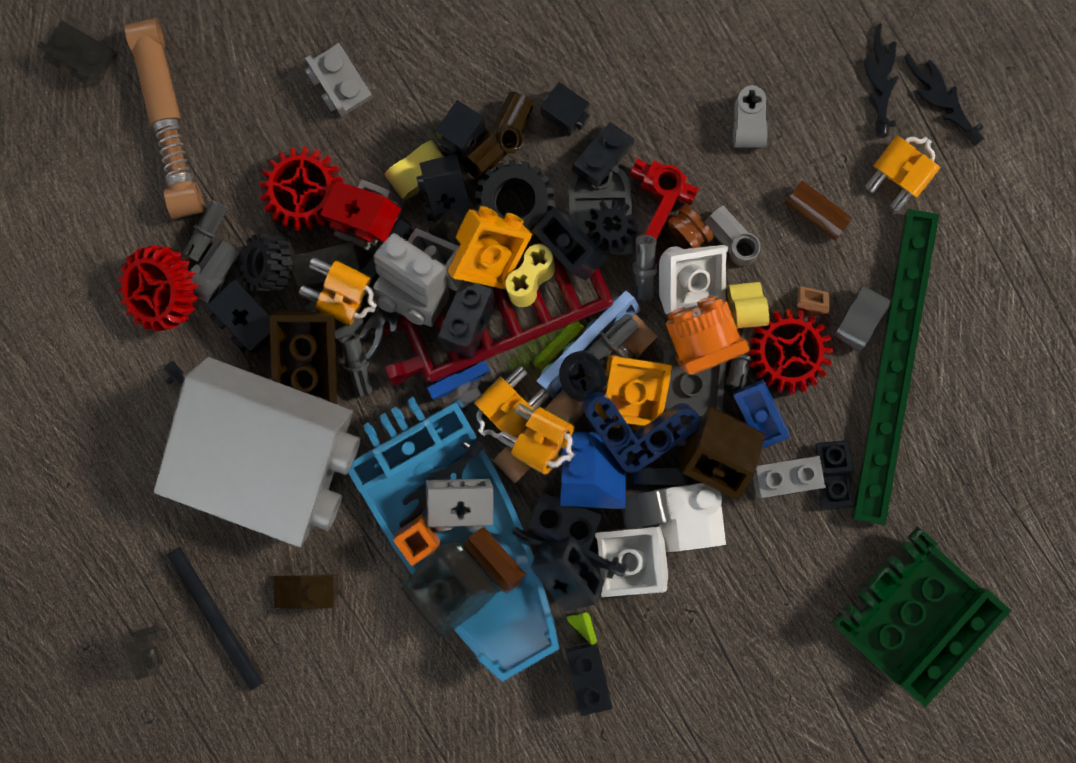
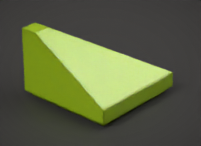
[567,610,597,645]

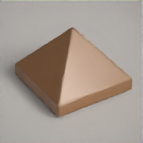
[797,286,829,317]

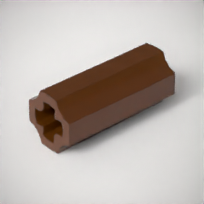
[785,181,852,241]
[463,527,527,594]

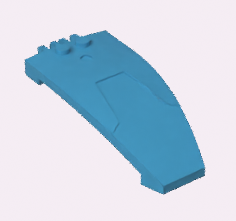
[348,397,559,682]

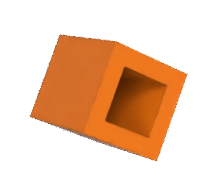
[393,514,440,566]

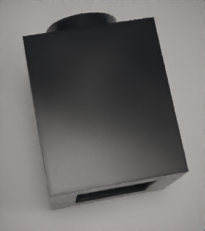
[540,82,591,135]

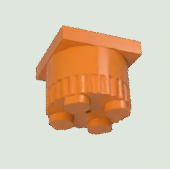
[666,295,750,375]

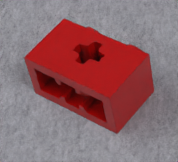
[320,180,401,243]

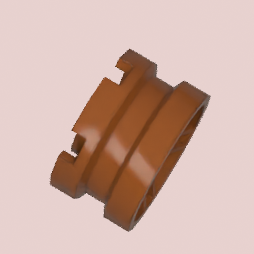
[666,205,714,249]

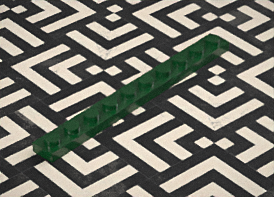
[852,209,940,525]

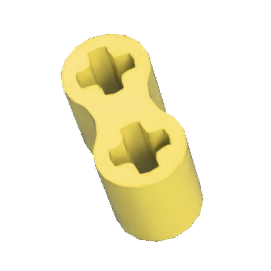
[384,140,444,201]
[506,244,555,307]
[727,282,769,329]

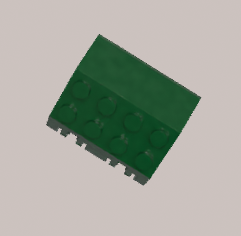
[830,527,1012,708]

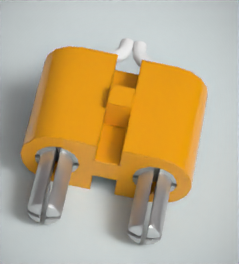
[865,135,940,211]
[299,257,377,326]
[473,366,549,441]
[499,403,574,475]

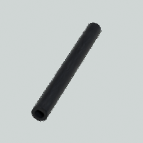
[167,547,264,691]

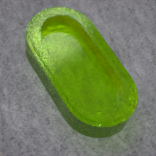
[533,321,585,372]

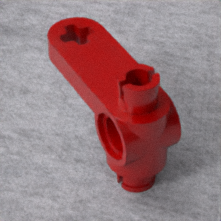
[629,158,700,255]

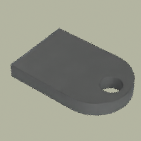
[568,166,632,256]
[662,350,727,447]

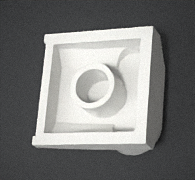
[659,245,728,314]
[654,483,726,552]
[595,527,668,597]

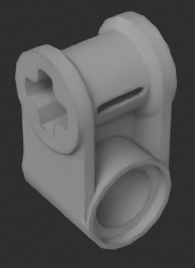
[733,85,768,148]

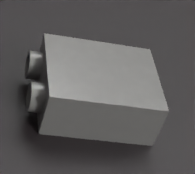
[154,357,360,547]

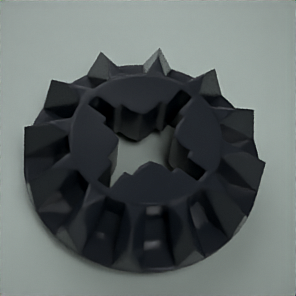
[559,350,609,402]

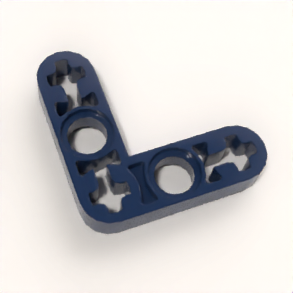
[582,392,700,472]

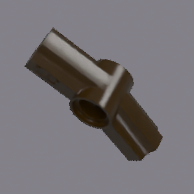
[461,92,534,179]

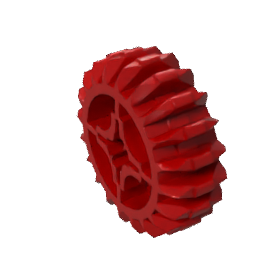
[259,146,344,232]
[116,245,199,332]
[749,309,833,395]

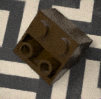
[677,405,765,500]

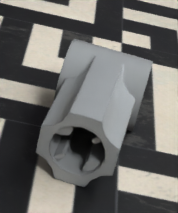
[703,205,760,267]

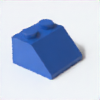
[560,432,625,509]

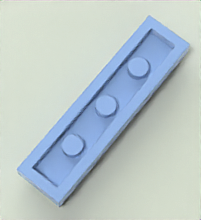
[536,291,641,399]

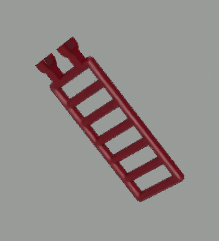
[370,226,613,386]

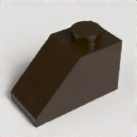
[274,574,339,609]

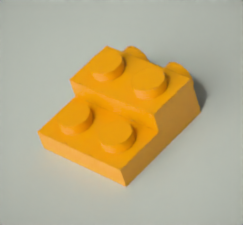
[447,206,532,289]
[595,355,672,431]

